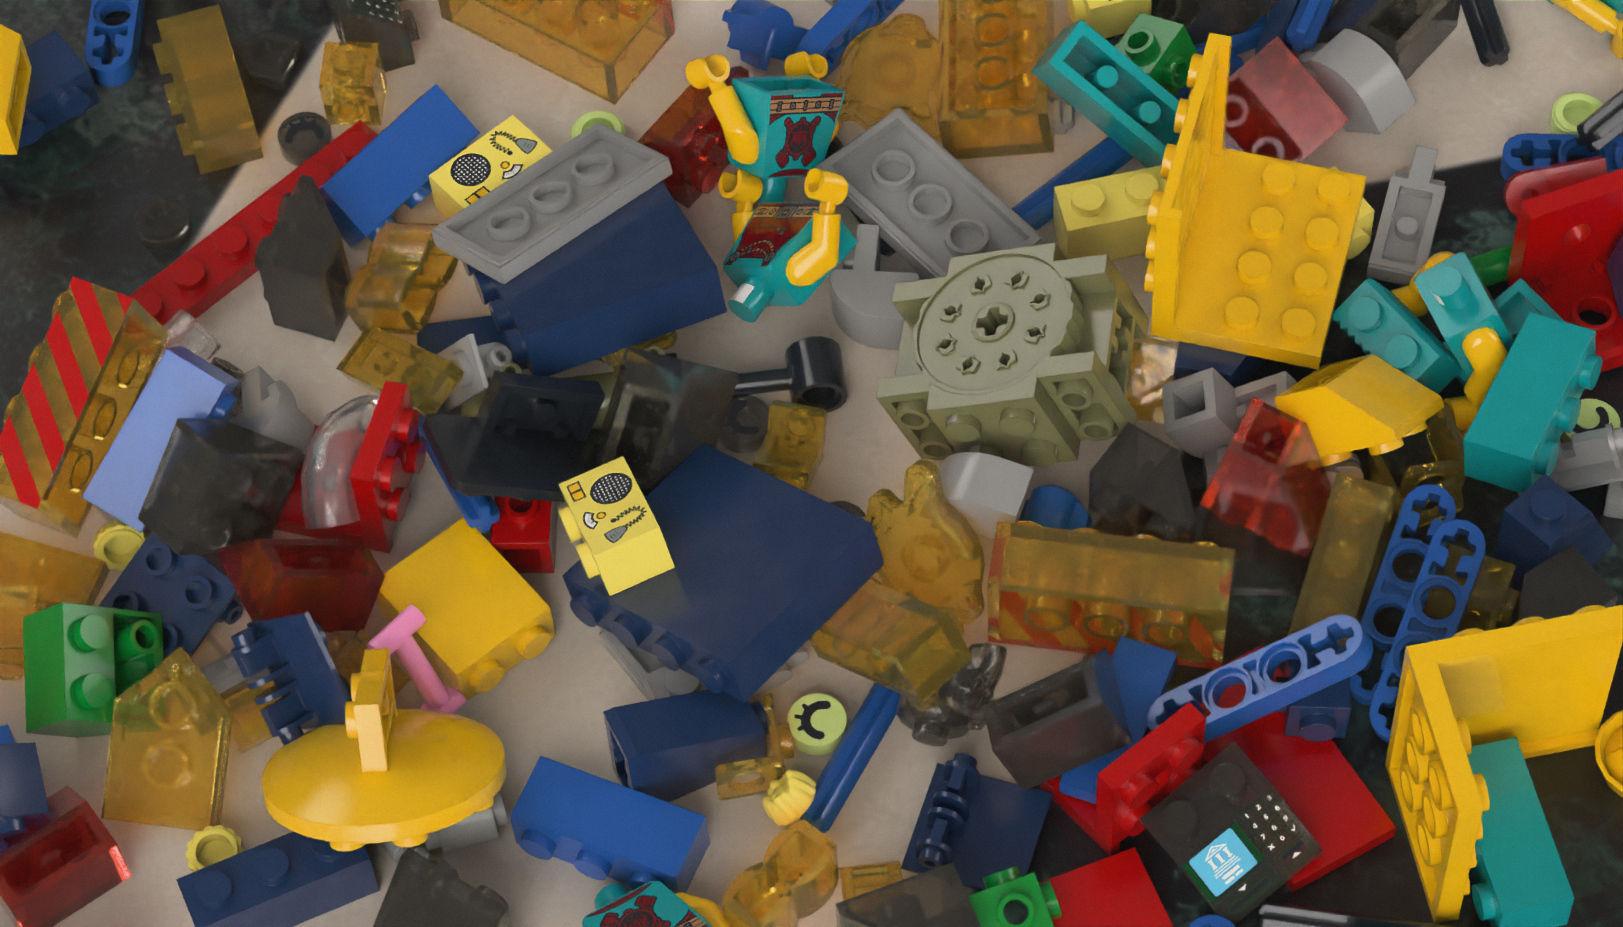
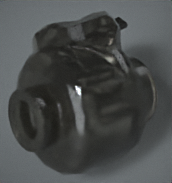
[897,643,1007,747]

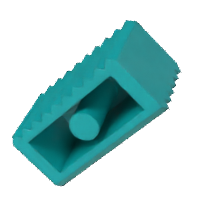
[1333,278,1462,394]

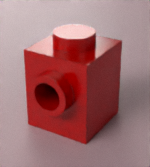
[491,496,558,573]

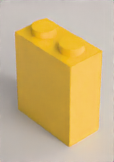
[371,517,556,701]

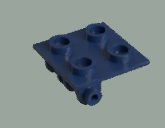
[99,521,244,681]
[231,611,352,745]
[901,753,1053,891]

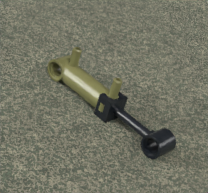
[460,336,848,435]

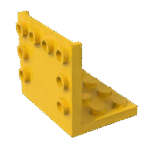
[1144,32,1367,370]
[1385,605,1623,924]

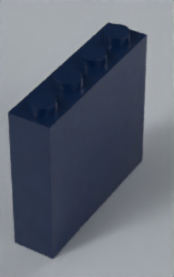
[462,181,727,377]
[562,443,885,703]

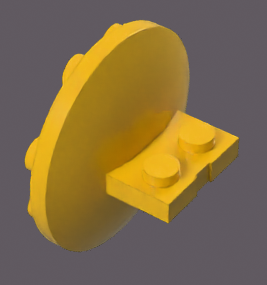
[261,648,506,852]

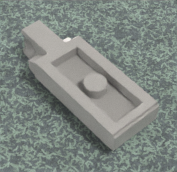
[1366,145,1446,286]

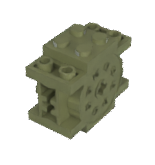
[876,242,1149,467]

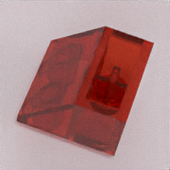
[1224,36,1350,163]
[637,66,749,209]
[1200,397,1335,558]
[217,539,385,632]
[0,785,131,927]

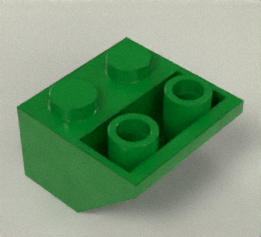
[23,602,166,738]

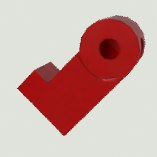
[1503,156,1607,218]

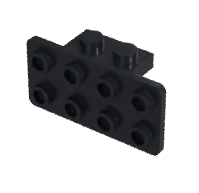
[422,371,658,502]

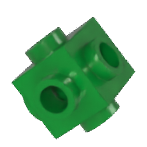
[1114,12,1198,97]
[963,866,1062,927]

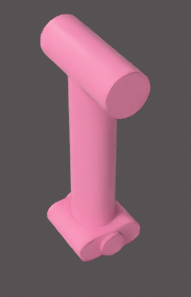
[367,604,467,714]

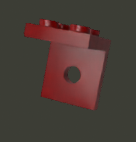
[1506,168,1623,373]
[256,380,426,554]
[1014,681,1206,856]

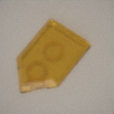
[101,647,233,831]

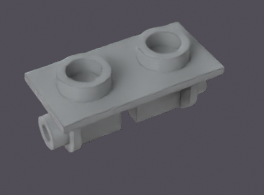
[424,333,513,414]
[1518,423,1623,496]

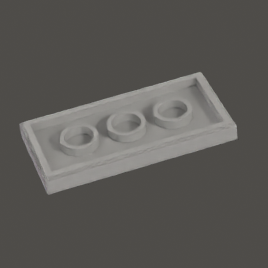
[816,107,1046,279]
[431,123,673,285]

